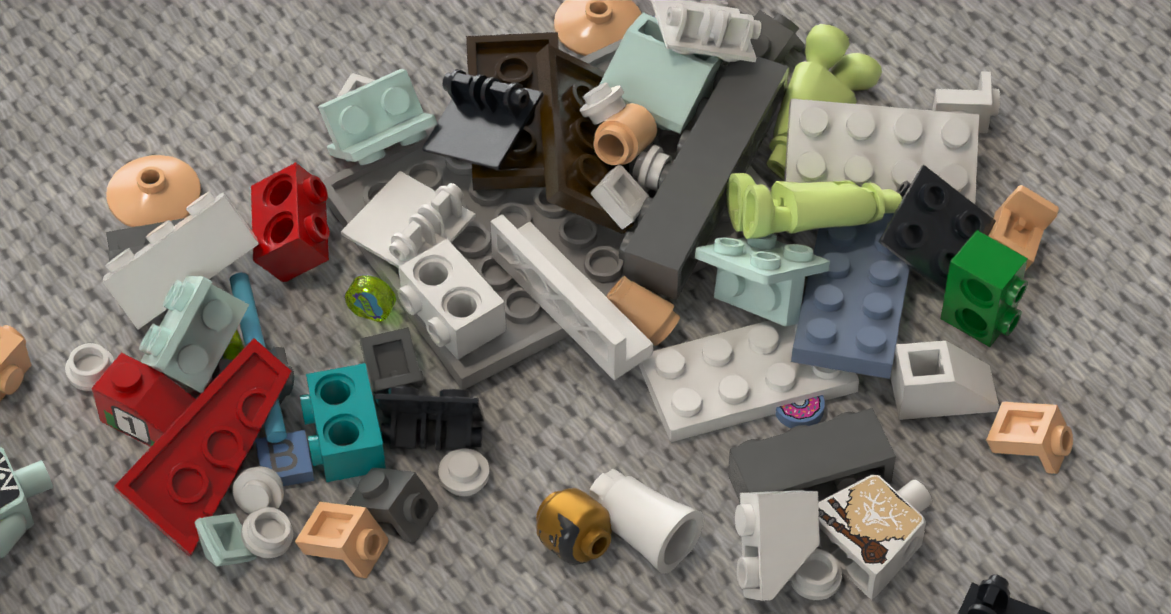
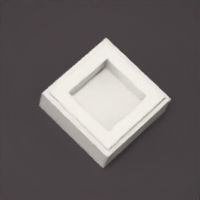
[590,164,649,229]

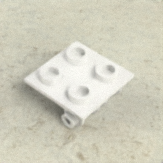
[651,0,761,62]
[341,171,476,268]

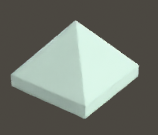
[195,513,257,567]

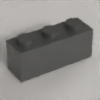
[728,408,896,502]

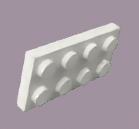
[784,99,979,204]
[639,320,859,443]

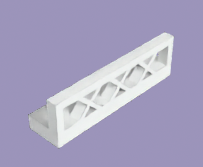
[490,214,653,380]

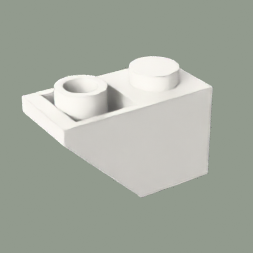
[891,340,999,420]
[735,490,820,601]

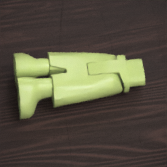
[767,24,882,180]
[726,173,902,239]

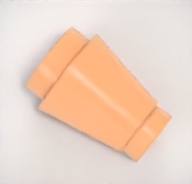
[606,276,680,346]

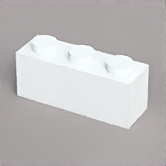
[103,191,259,329]

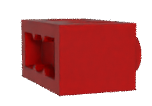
[251,162,330,282]

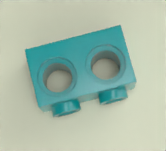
[299,363,386,482]

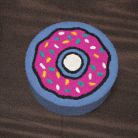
[775,395,825,428]

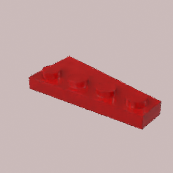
[114,338,292,557]

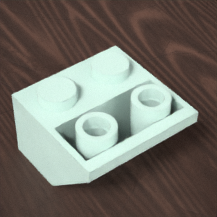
[599,13,723,134]

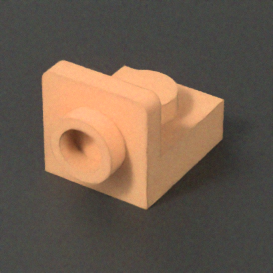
[986,402,1073,474]
[295,502,388,578]

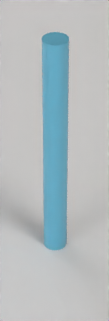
[229,272,287,443]

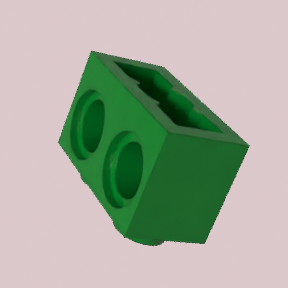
[940,230,1028,347]

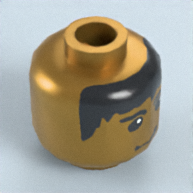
[536,488,612,565]

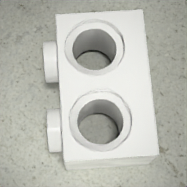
[397,239,506,360]

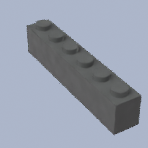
[619,56,789,300]

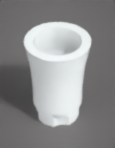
[589,469,704,574]

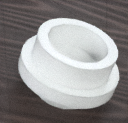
[580,82,626,125]
[633,145,672,192]
[65,343,114,391]
[438,449,489,496]
[233,466,284,514]
[241,507,293,558]
[790,549,842,600]

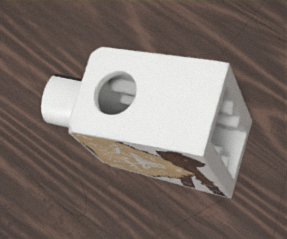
[817,475,932,600]

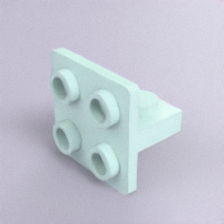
[318,69,438,165]
[695,234,830,326]
[139,276,249,393]

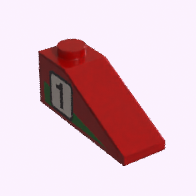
[92,352,252,448]

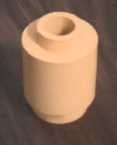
[594,103,657,165]

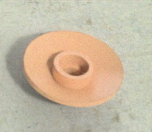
[554,0,642,56]
[106,155,201,227]

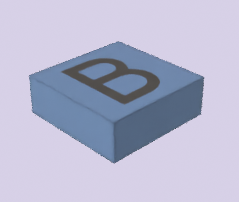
[255,430,314,487]

